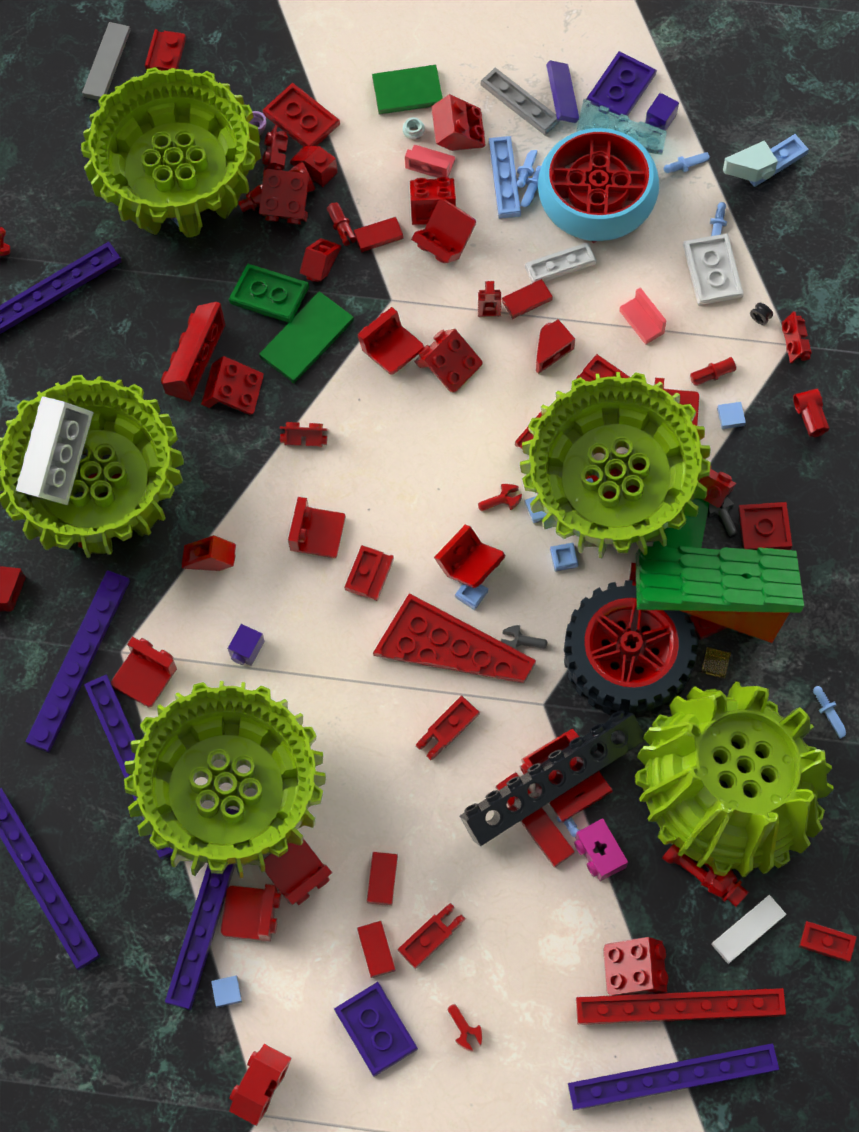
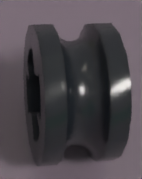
[750,303,773,325]

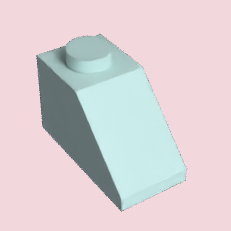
[723,141,778,182]

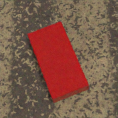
[354,217,403,252]
[502,279,553,319]
[367,852,398,906]
[357,921,396,978]

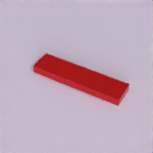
[496,772,575,868]

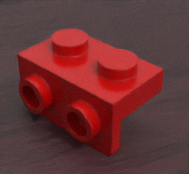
[698,465,736,508]

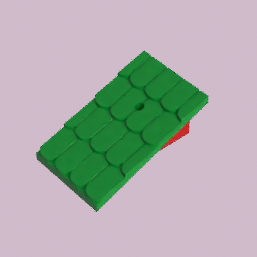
[635,546,804,643]

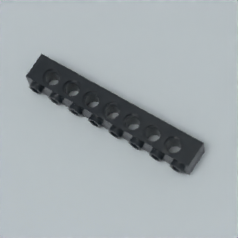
[459,710,645,846]

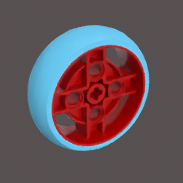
[538,128,659,241]

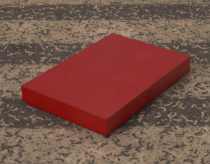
[262,83,340,147]

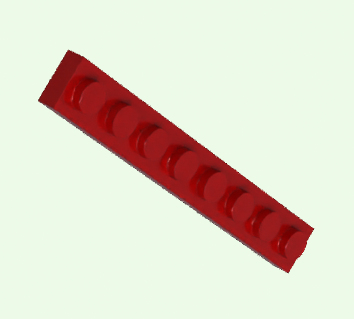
[576,988,786,1025]

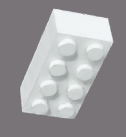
[16,396,93,505]

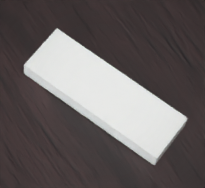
[525,242,597,283]
[711,895,786,964]

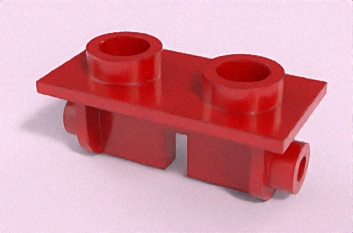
[262,125,288,171]
[781,311,812,363]
[280,422,329,447]

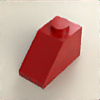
[290,146,338,187]
[300,238,341,281]
[536,319,575,374]
[182,535,236,571]

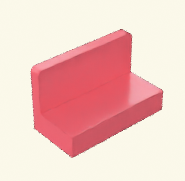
[405,145,455,178]
[619,287,667,345]

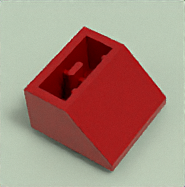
[431,94,486,151]

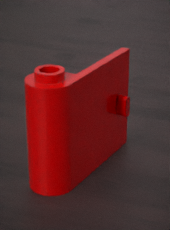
[520,729,613,823]

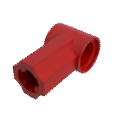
[793,388,829,437]

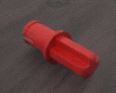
[327,202,357,246]
[690,357,736,386]

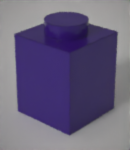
[645,93,679,133]
[227,624,265,666]

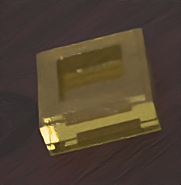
[701,647,731,678]

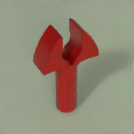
[478,484,522,511]
[447,1004,482,1052]

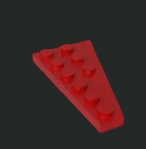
[373,593,536,683]

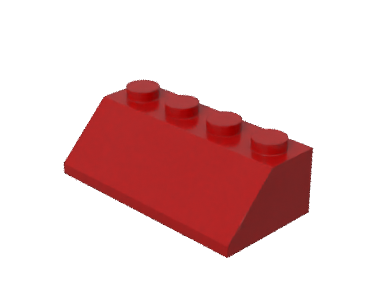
[161,302,226,402]

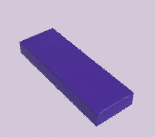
[546,60,579,123]

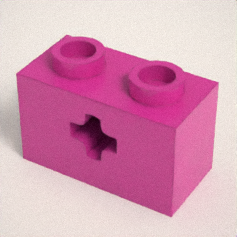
[574,818,628,882]

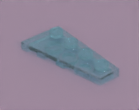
[576,99,667,155]

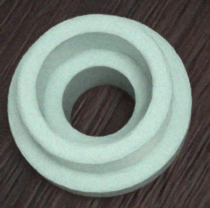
[403,117,425,139]

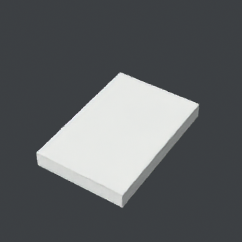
[683,233,744,306]

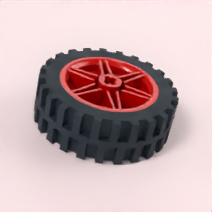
[564,580,698,718]

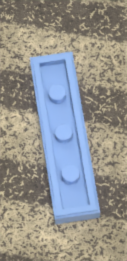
[489,136,521,218]

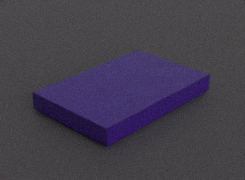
[586,51,657,122]
[334,982,418,1077]

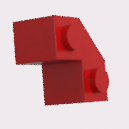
[229,1044,292,1126]

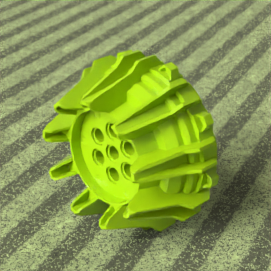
[81,67,261,237]
[520,372,711,559]
[0,375,184,558]
[124,681,326,879]
[635,682,834,877]

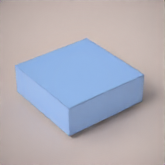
[717,402,746,429]
[550,543,578,571]
[455,584,488,610]
[211,975,242,1008]

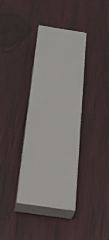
[82,22,131,100]
[481,67,560,135]

